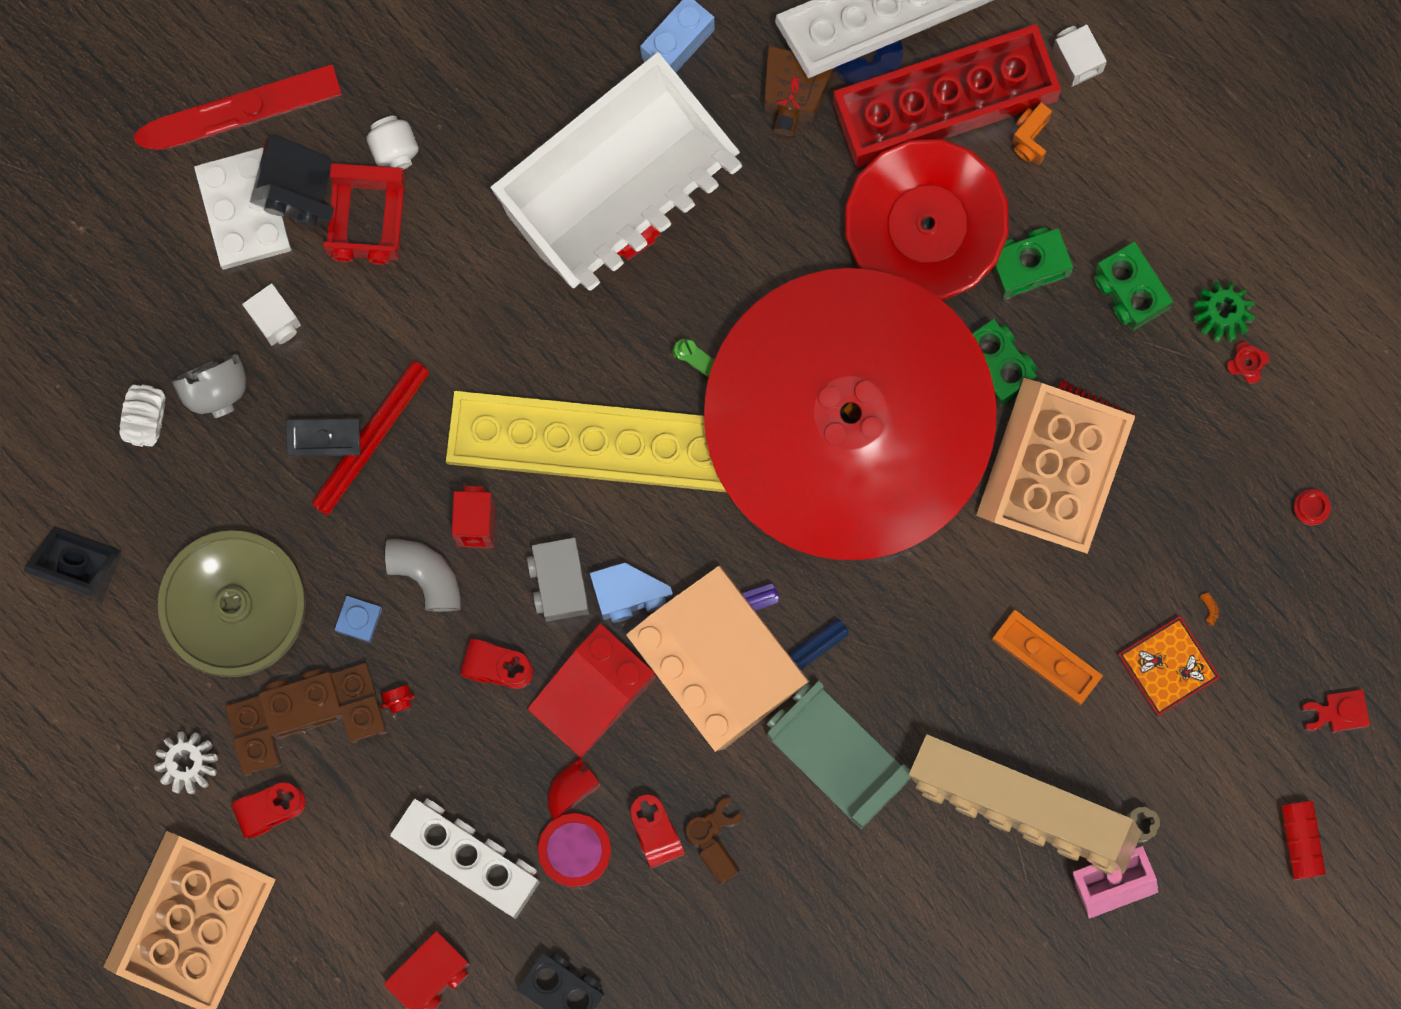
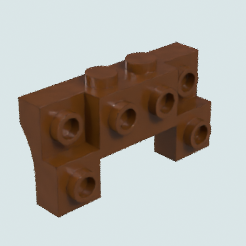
[225,663,387,777]

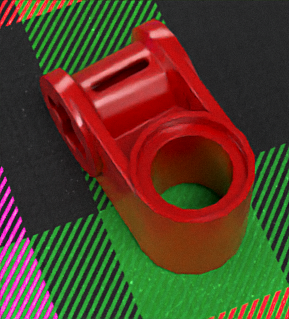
[460,639,534,689]
[231,782,306,839]
[630,795,685,869]

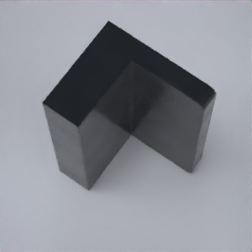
[286,415,363,456]

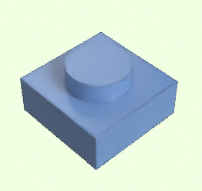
[335,596,382,643]

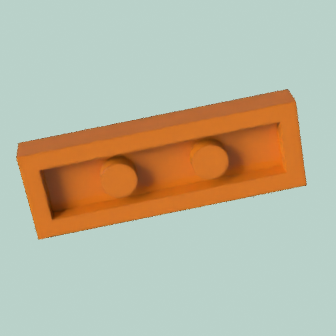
[992,610,1103,706]

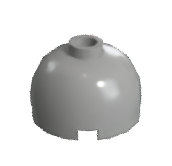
[171,353,247,418]

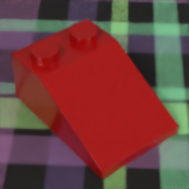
[528,623,656,759]

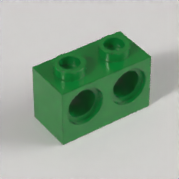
[1094,242,1173,332]
[973,319,1037,408]

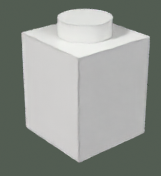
[1052,25,1107,87]
[242,283,301,346]

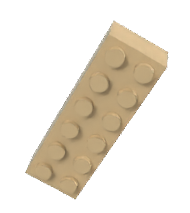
[909,735,1142,875]

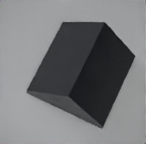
[24,527,121,604]

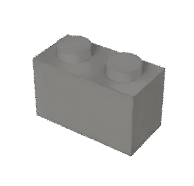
[527,538,589,622]

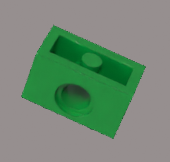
[991,227,1073,300]

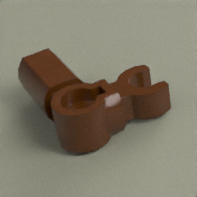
[685,797,743,885]

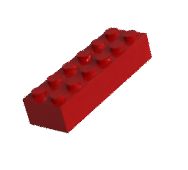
[833,24,1061,168]

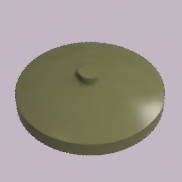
[158,530,306,677]

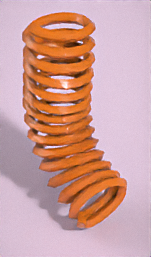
[1200,592,1219,626]

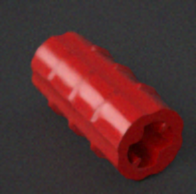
[1282,801,1326,880]

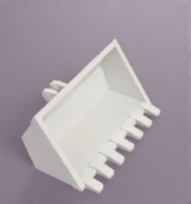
[491,52,742,290]

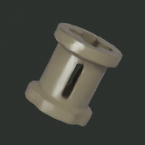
[1127,807,1160,843]

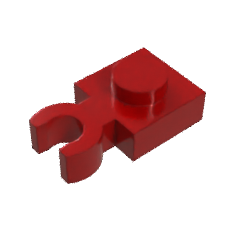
[1301,689,1370,733]

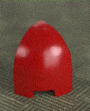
[547,757,601,820]

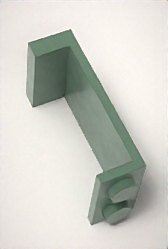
[767,681,912,830]

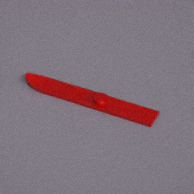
[133,65,342,150]

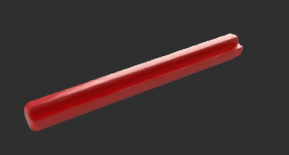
[312,361,429,515]

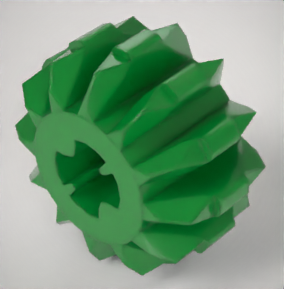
[1193,281,1255,342]

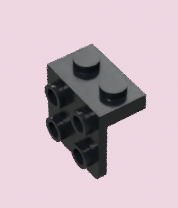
[250,136,334,228]

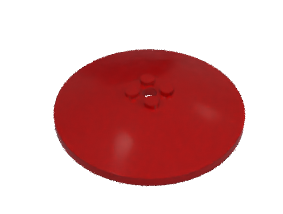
[704,268,997,560]

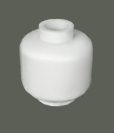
[366,116,419,170]

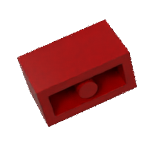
[452,486,496,548]
[383,931,471,1009]

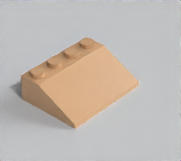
[976,378,1135,554]
[626,566,810,752]
[104,831,276,1009]

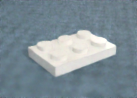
[194,148,292,270]

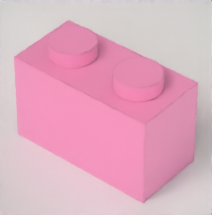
[1073,846,1159,919]

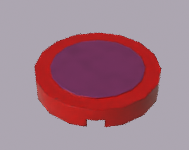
[537,813,612,888]

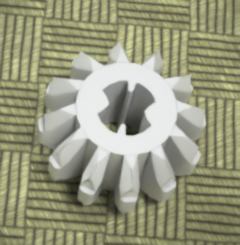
[119,384,165,447]
[155,731,218,794]

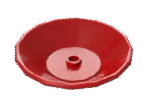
[845,139,1009,300]

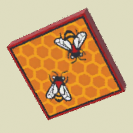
[1117,616,1220,717]

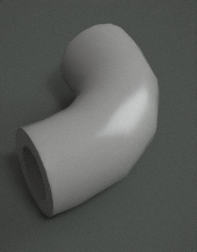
[385,539,461,612]

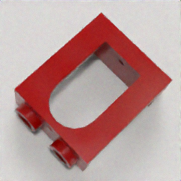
[323,163,406,265]

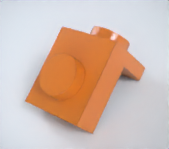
[1012,102,1052,165]

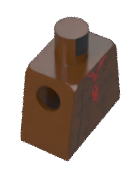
[764,46,835,136]

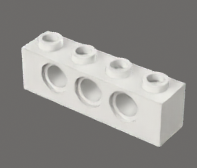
[390,798,540,919]

